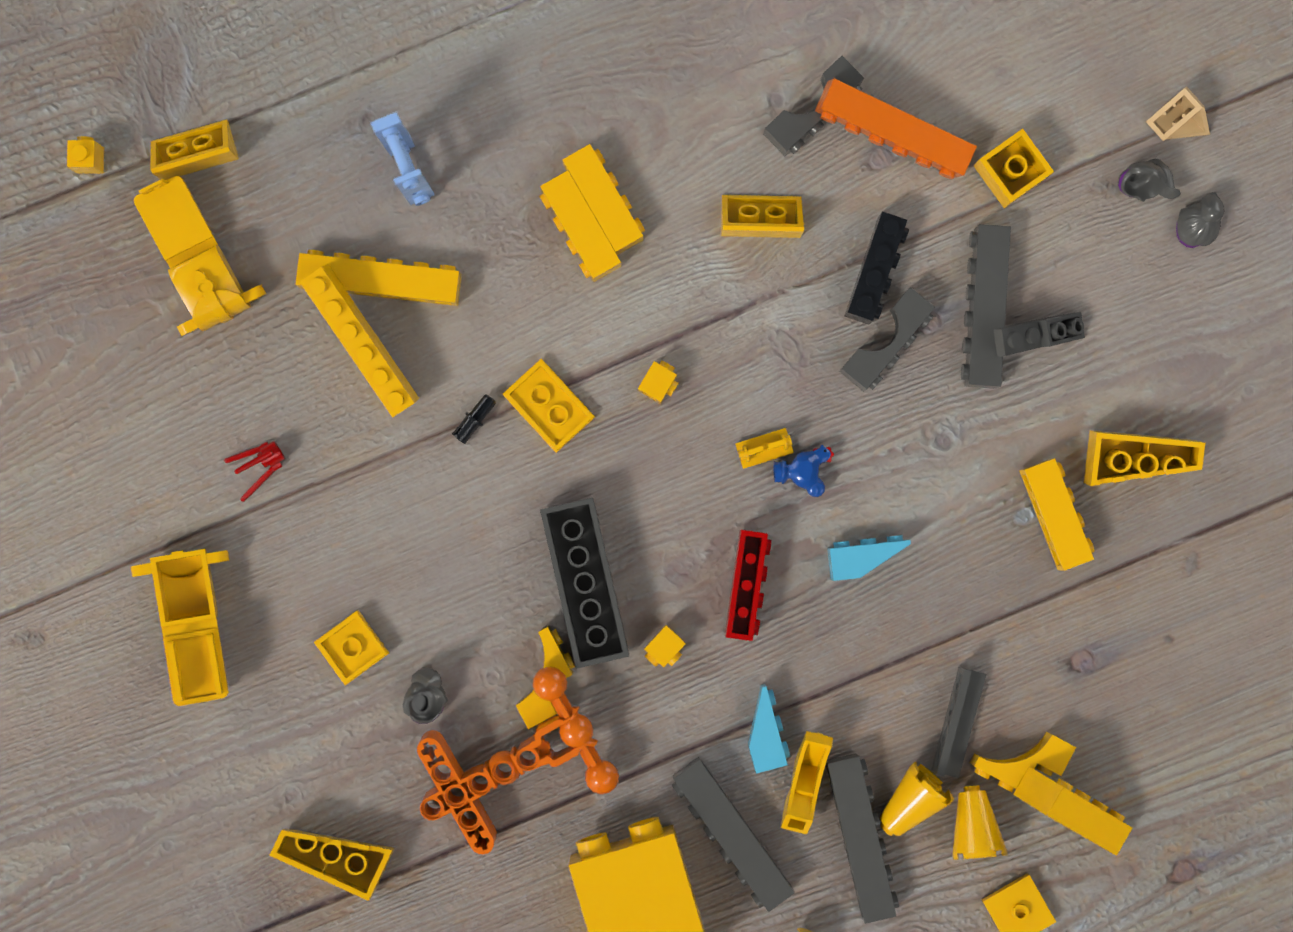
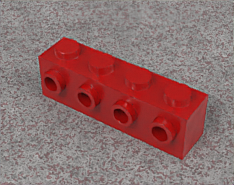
[724,530,772,641]

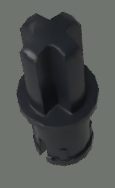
[452,394,496,444]

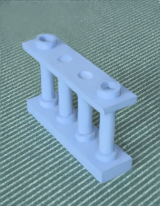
[370,112,435,206]

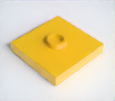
[314,610,390,685]
[981,873,1056,932]

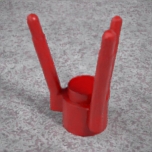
[224,441,285,502]

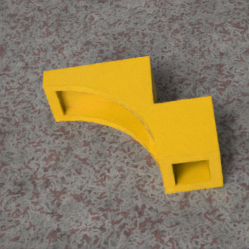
[516,626,576,729]
[781,731,833,834]
[969,732,1076,792]

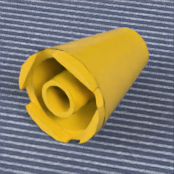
[880,761,954,836]
[952,785,1008,860]

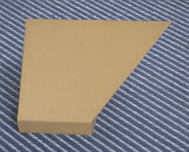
[1146,86,1210,141]

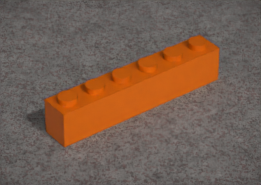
[815,78,977,179]

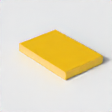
[502,358,595,453]

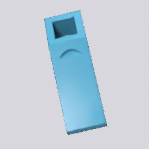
[827,535,911,581]
[748,684,791,774]

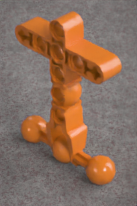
[417,667,619,855]

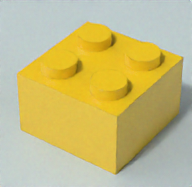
[974,128,1054,209]

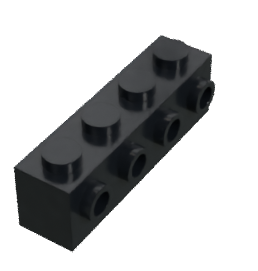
[844,211,909,325]

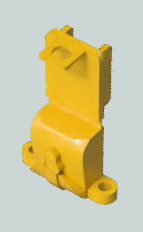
[134,176,266,336]
[131,549,230,706]

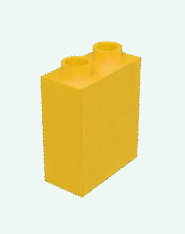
[568,817,705,932]

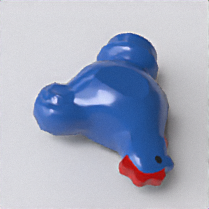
[773,445,834,497]

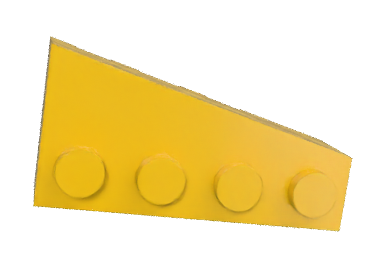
[1084,430,1205,486]
[1013,766,1133,856]
[269,828,395,901]

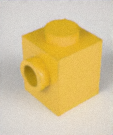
[67,136,104,174]
[638,360,679,404]
[644,624,686,667]

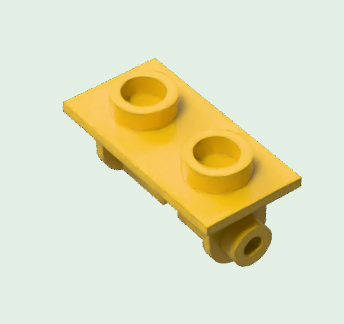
[735,428,794,469]

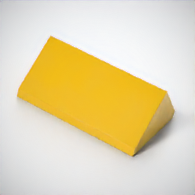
[150,120,239,180]
[721,195,804,238]

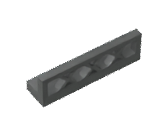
[931,667,986,778]

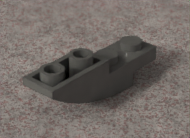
[994,312,1085,357]

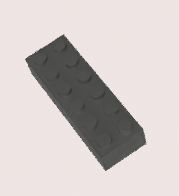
[540,497,630,669]

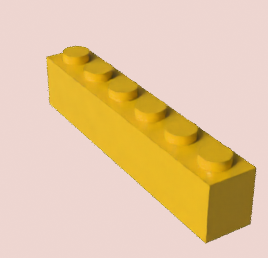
[295,250,462,306]
[300,264,419,418]

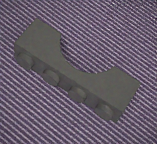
[763,55,864,156]
[839,287,935,392]

